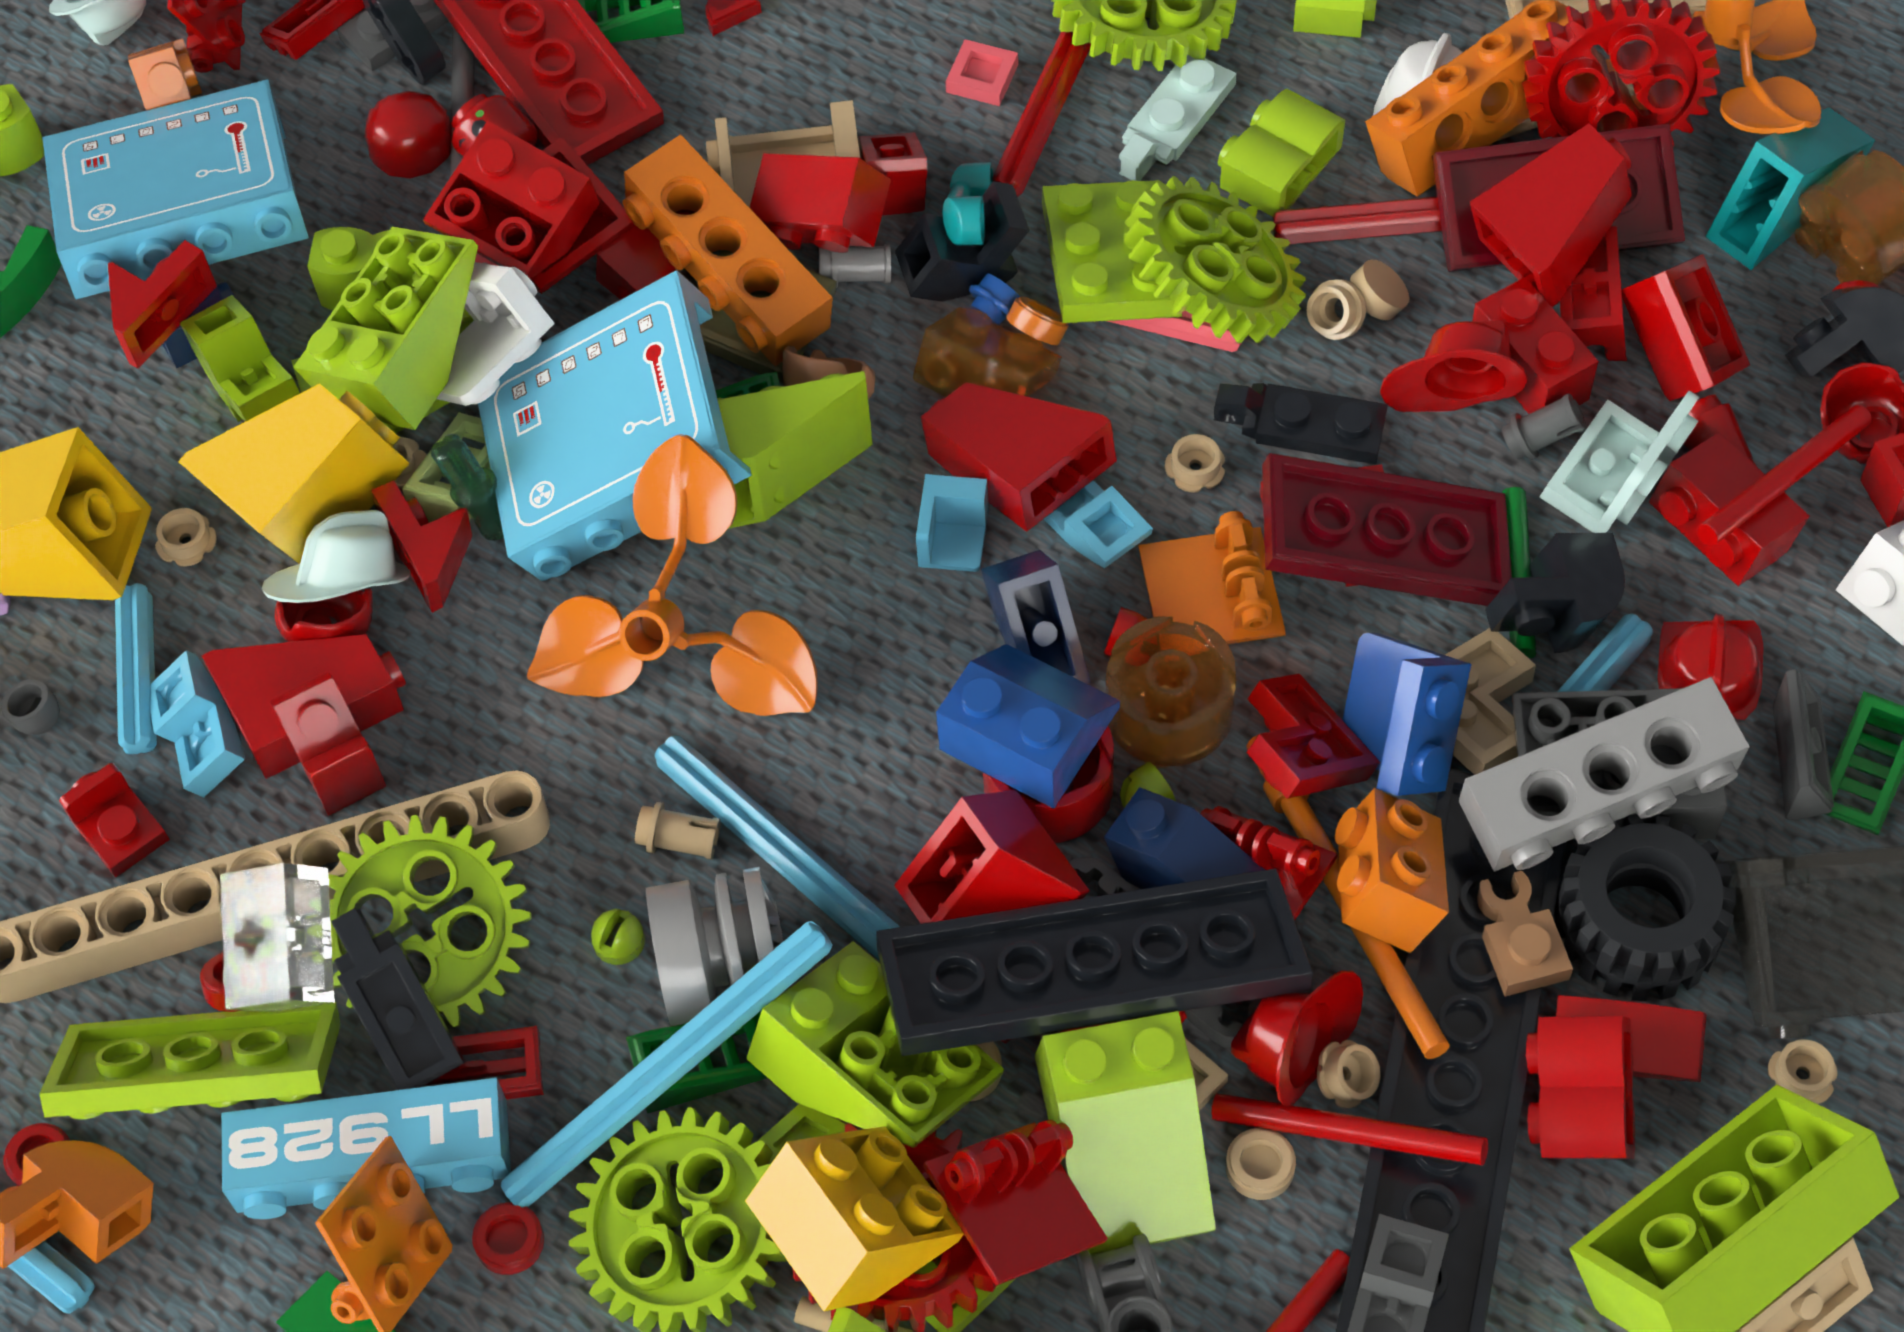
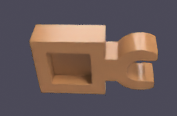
[1477,871,1573,997]

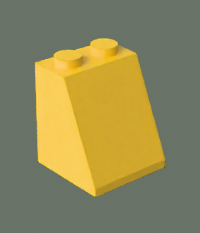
[178,383,410,564]
[0,427,152,600]

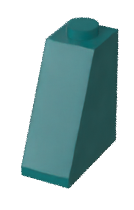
[1705,107,1875,270]

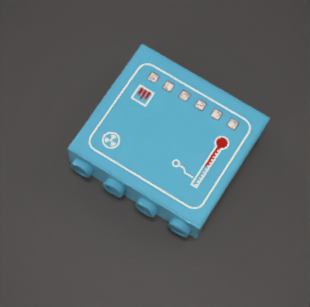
[42,79,309,300]
[478,270,752,581]

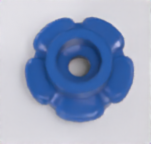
[969,273,1021,328]

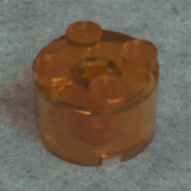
[1794,150,1904,285]
[1106,616,1236,769]

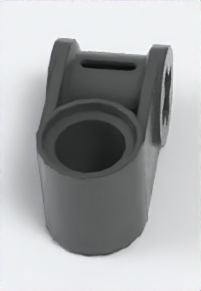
[1076,1233,1172,1332]

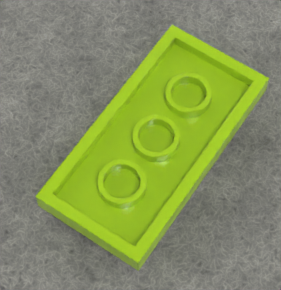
[39,1002,340,1119]

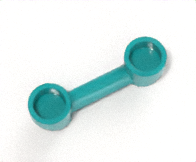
[942,162,994,245]

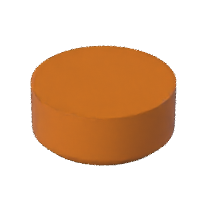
[1006,297,1069,346]

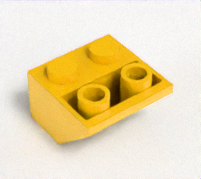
[745,1126,964,1312]

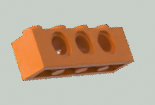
[1365,0,1585,197]
[623,134,833,366]

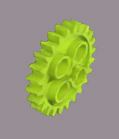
[1051,0,1237,71]
[1124,176,1306,343]
[311,815,532,1028]
[569,1107,788,1332]

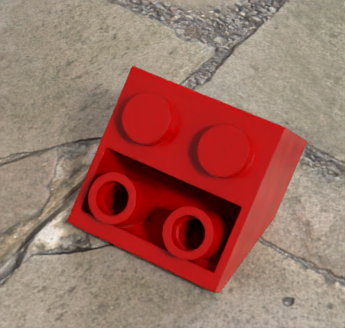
[423,120,600,280]
[894,790,1090,924]

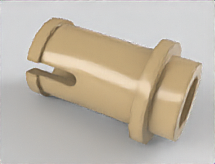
[635,802,721,860]

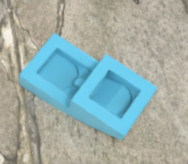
[1044,480,1153,568]
[150,650,245,797]

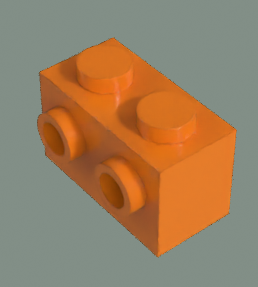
[1335,788,1449,953]

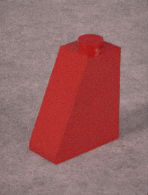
[1470,123,1632,307]
[920,382,1117,532]
[201,634,406,779]

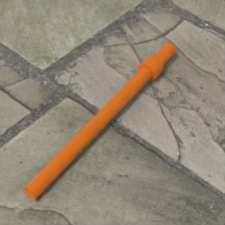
[1246,735,1450,1059]

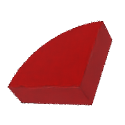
[705,0,762,36]

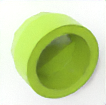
[1120,762,1176,808]
[591,908,645,965]

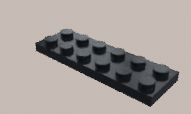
[876,868,1313,1056]

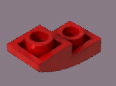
[1556,995,1707,1082]

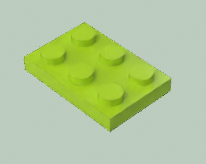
[1042,180,1182,323]

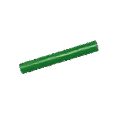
[1502,487,1536,658]

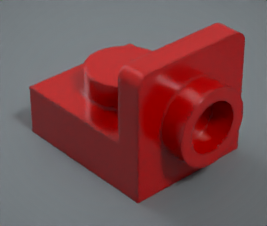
[59,763,170,878]

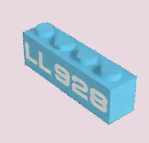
[221,1078,511,1219]

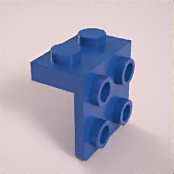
[1343,633,1471,796]

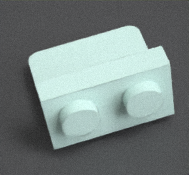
[1540,391,1699,533]

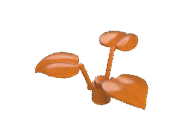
[1605,0,1821,134]
[527,434,818,716]

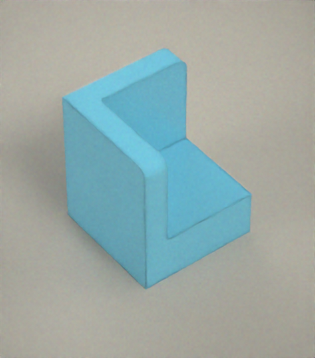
[916,474,989,572]

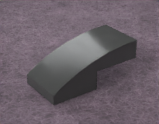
[1347,1214,1449,1332]

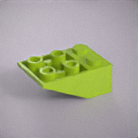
[293,227,478,430]
[717,371,873,529]
[746,941,1005,1148]

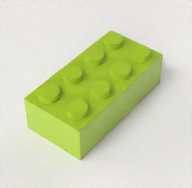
[1569,1084,1899,1332]

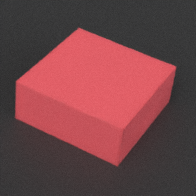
[946,39,1018,106]

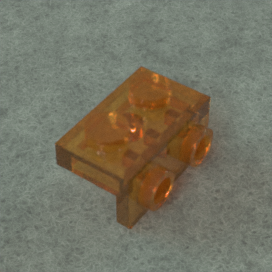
[913,307,1062,397]

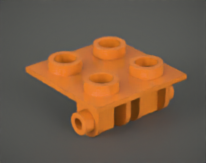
[1138,511,1286,655]
[315,1136,453,1332]

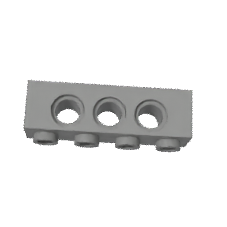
[1459,677,1750,872]

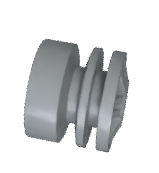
[646,867,783,1026]

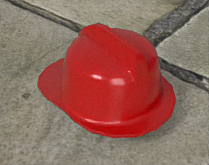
[1380,320,1528,412]
[1657,614,1764,721]
[1231,970,1363,1107]

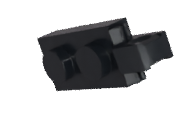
[1214,383,1388,465]
[331,908,466,1090]

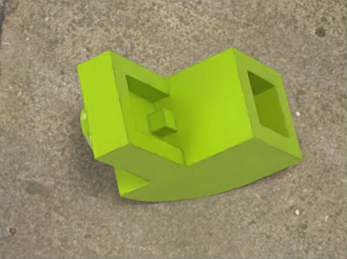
[179,295,300,422]

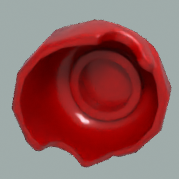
[365,90,452,179]
[1820,362,1904,464]
[275,588,373,642]

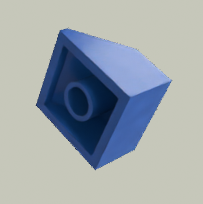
[936,644,1120,809]

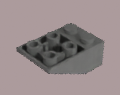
[1512,688,1727,839]

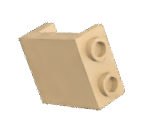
[706,100,860,207]

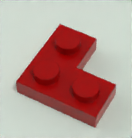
[1246,673,1381,799]

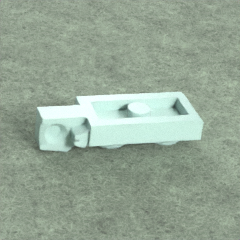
[1119,55,1236,181]

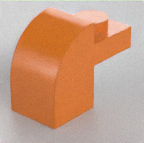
[0,1140,154,1269]

